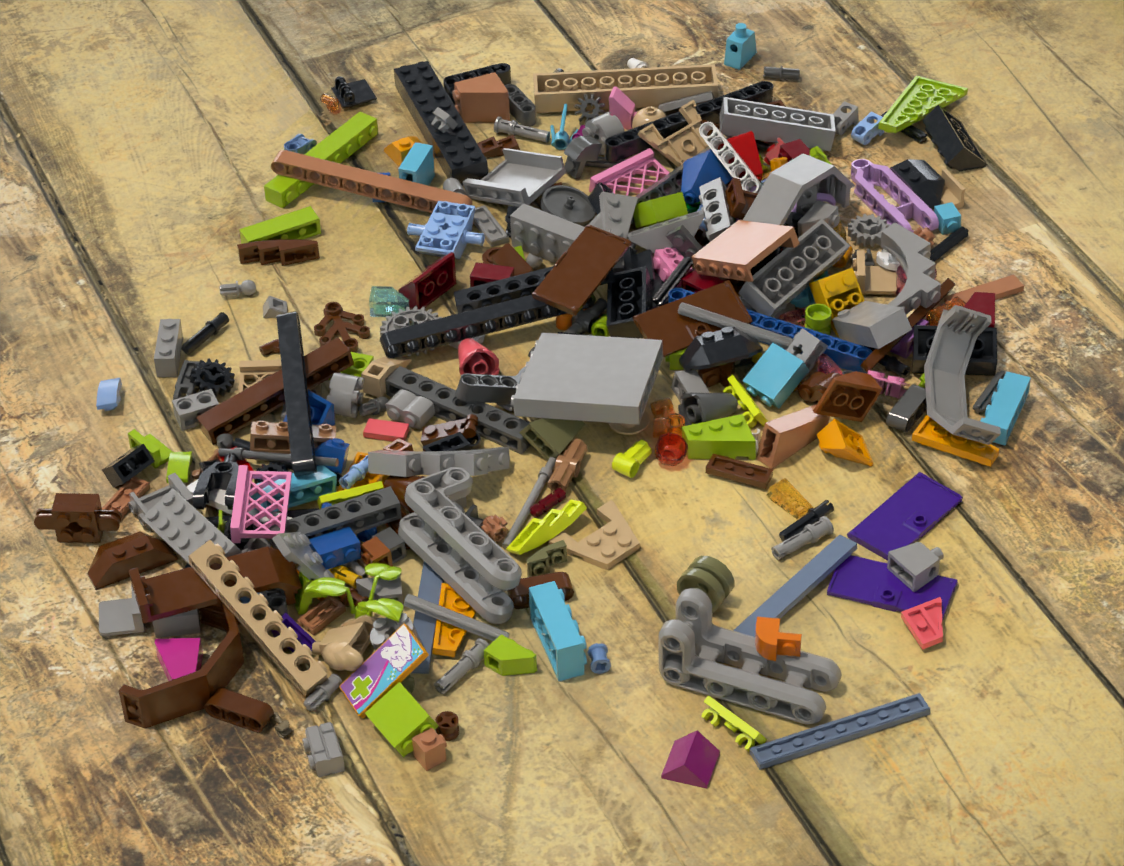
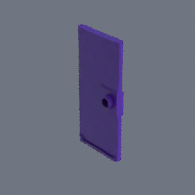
[847,472,963,561]
[827,555,958,622]

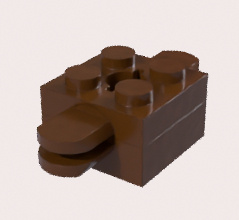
[34,493,122,543]

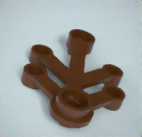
[314,302,370,353]

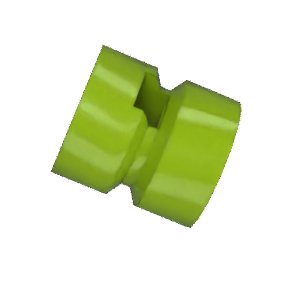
[805,303,832,335]

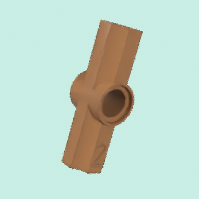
[548,438,587,492]

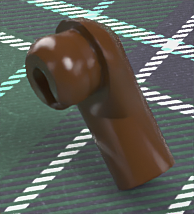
[259,339,280,356]

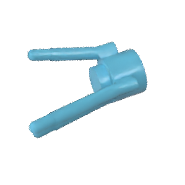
[550,104,579,150]

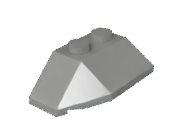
[627,210,705,253]

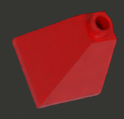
[718,131,763,186]

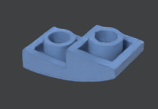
[96,378,122,411]

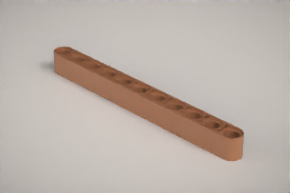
[271,150,472,213]

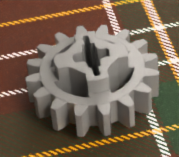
[848,214,890,247]

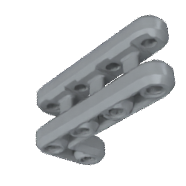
[398,467,522,624]
[658,588,842,724]

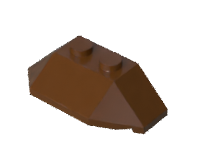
[87,531,178,590]

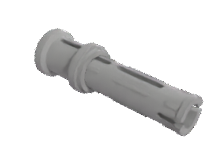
[494,116,550,143]
[771,516,834,560]
[434,638,489,694]

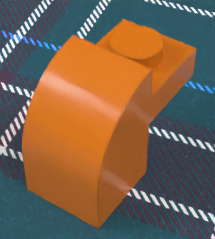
[755,617,802,661]

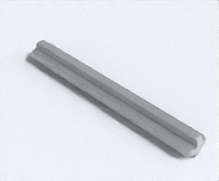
[404,594,510,641]

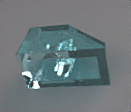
[369,286,410,317]

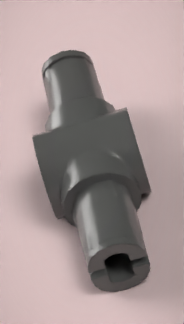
[565,298,607,334]

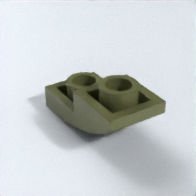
[527,540,567,577]

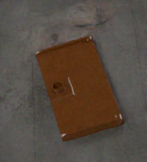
[532,225,632,316]
[633,280,752,357]

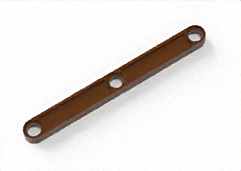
[860,278,956,373]

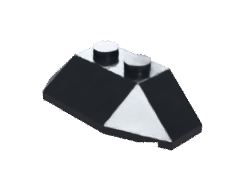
[890,159,945,210]
[679,327,763,372]

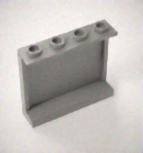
[463,148,566,207]

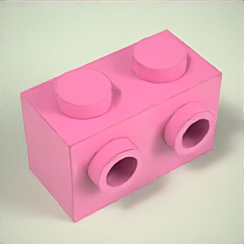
[653,248,693,287]

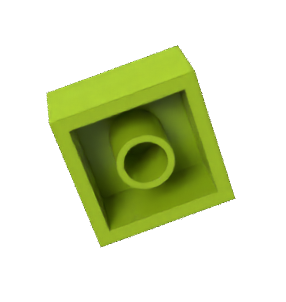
[633,192,688,228]

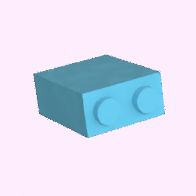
[398,142,435,186]
[742,343,809,409]

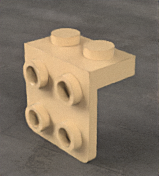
[852,250,897,295]

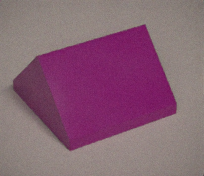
[661,730,720,789]

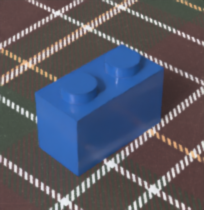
[309,526,361,570]

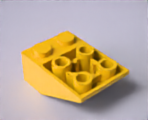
[809,267,865,337]

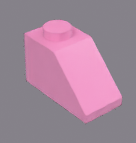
[609,87,637,130]

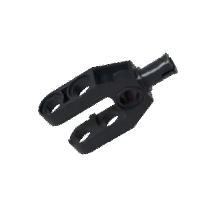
[193,453,239,510]

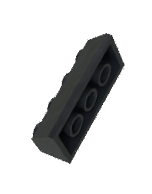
[922,105,988,172]
[912,325,997,376]

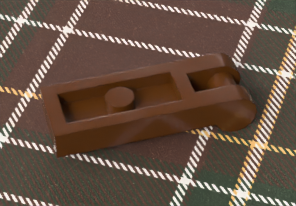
[421,414,479,446]

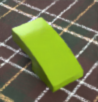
[166,451,193,483]

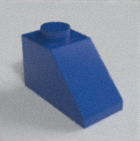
[315,438,350,474]

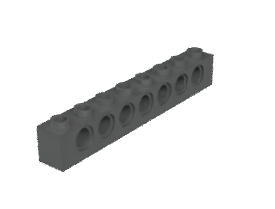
[385,366,531,455]

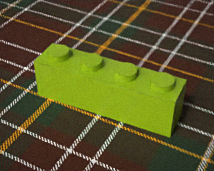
[239,206,321,244]

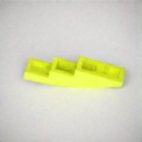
[506,499,587,555]

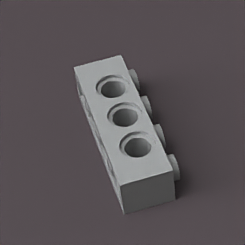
[699,177,735,242]

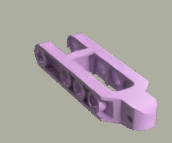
[851,159,939,233]

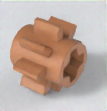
[913,227,936,247]
[481,514,508,542]

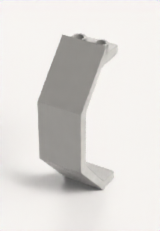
[743,153,855,225]
[924,305,1001,445]

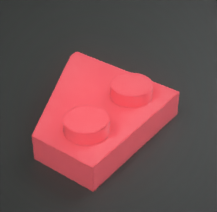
[901,597,943,650]

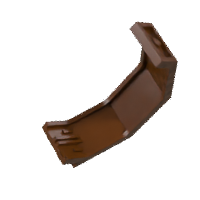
[119,602,244,729]

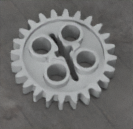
[380,306,442,356]

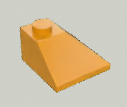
[384,136,435,167]
[817,418,874,466]

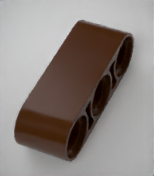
[507,572,574,609]
[204,688,274,733]

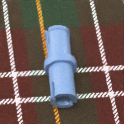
[339,455,369,489]

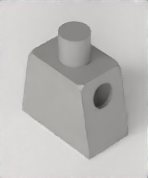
[887,542,944,592]

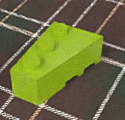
[682,414,756,460]

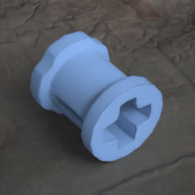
[588,643,611,674]

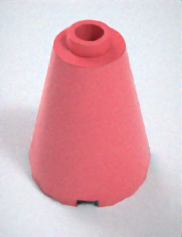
[458,338,499,375]

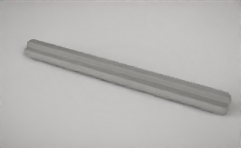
[678,302,793,349]

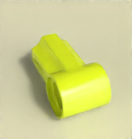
[612,440,652,478]

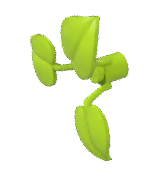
[305,563,403,623]

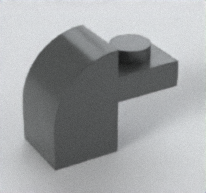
[564,136,602,178]

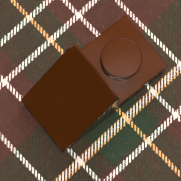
[698,361,735,388]

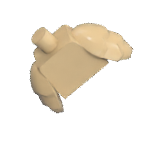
[312,615,378,671]

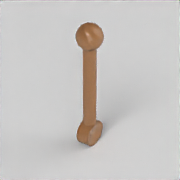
[192,448,219,479]

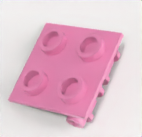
[867,370,910,399]

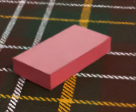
[363,418,409,441]

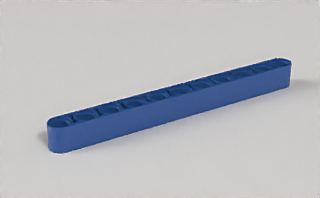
[668,288,872,373]

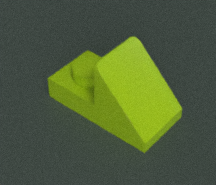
[295,572,327,615]

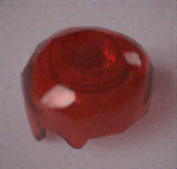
[654,433,688,466]

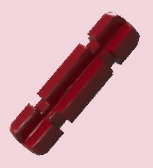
[530,488,566,518]

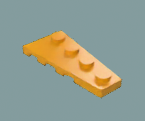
[912,415,999,467]
[432,583,476,657]

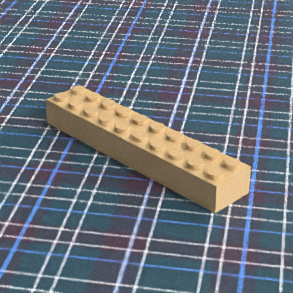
[533,64,718,113]

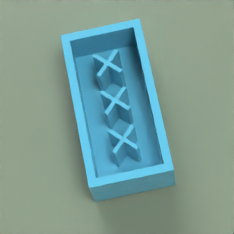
[529,581,587,682]

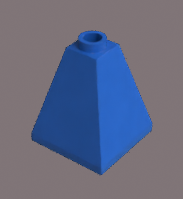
[681,149,733,205]

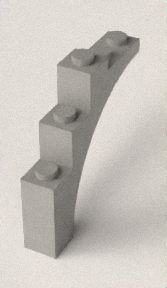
[881,223,941,314]
[368,447,510,477]

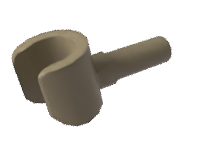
[273,712,291,738]

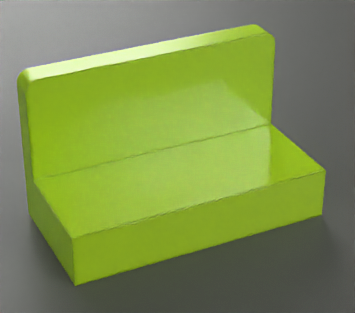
[128,429,173,469]

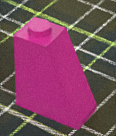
[155,638,203,681]

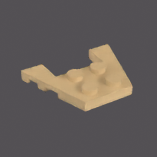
[638,100,708,167]
[548,500,640,570]

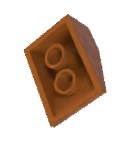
[813,371,883,422]

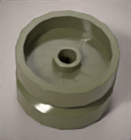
[677,556,735,613]

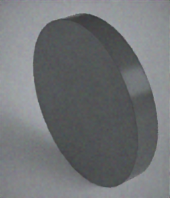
[541,185,596,227]

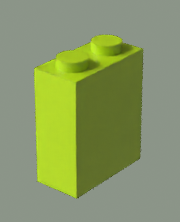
[365,682,439,757]

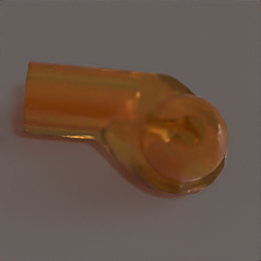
[320,94,339,112]

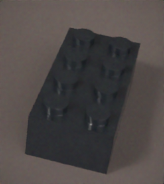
[606,266,653,339]

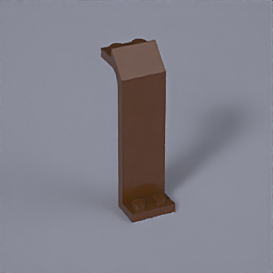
[129,546,302,624]

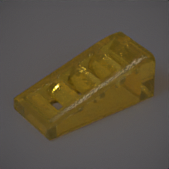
[767,478,813,519]

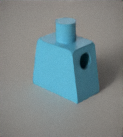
[724,23,757,70]

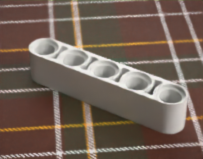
[699,122,763,193]

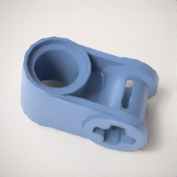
[284,134,317,155]

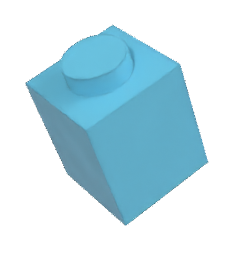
[934,202,961,235]

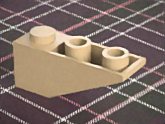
[361,356,411,397]

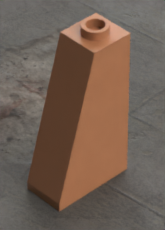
[756,405,830,469]

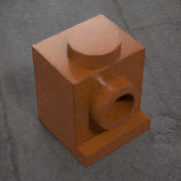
[360,536,393,566]

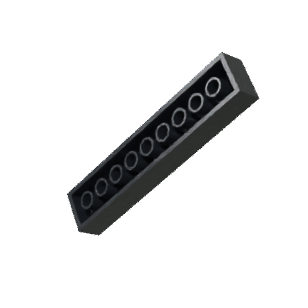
[394,61,488,186]

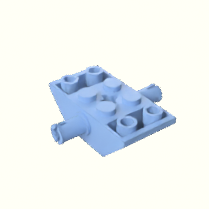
[407,201,485,259]

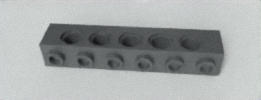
[268,486,402,549]

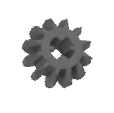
[574,94,605,124]

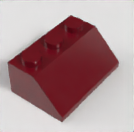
[398,252,457,310]

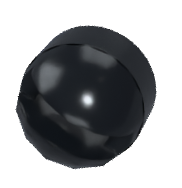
[467,433,481,450]

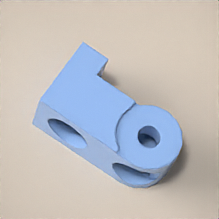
[851,111,885,145]

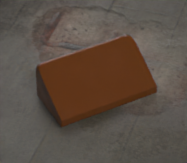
[491,243,533,276]

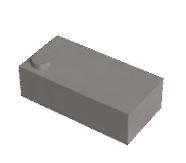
[832,301,912,349]

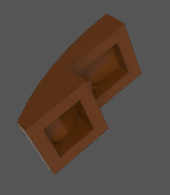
[477,135,520,157]

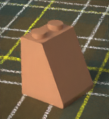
[452,72,510,123]

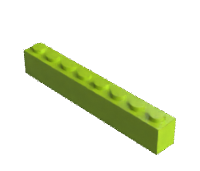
[264,112,378,208]

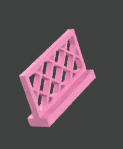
[589,148,670,197]
[230,465,292,543]

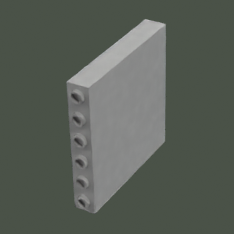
[511,333,663,425]

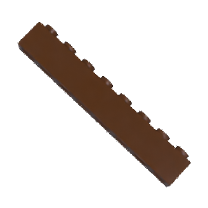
[196,337,354,445]

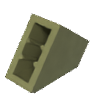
[519,418,585,461]

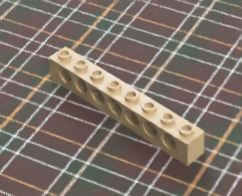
[189,540,327,698]

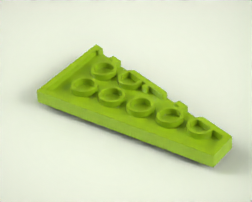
[878,76,968,133]

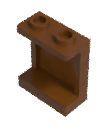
[725,177,758,220]

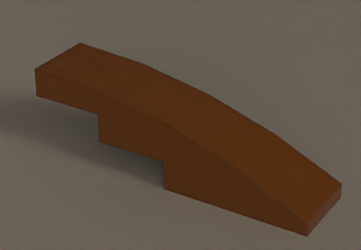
[237,239,320,266]

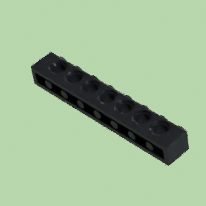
[454,266,615,313]

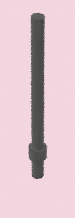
[218,447,339,467]

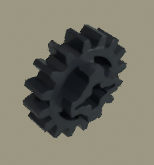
[190,358,235,398]

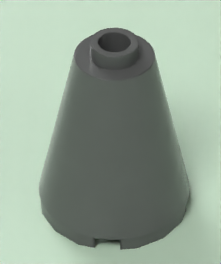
[678,392,738,426]

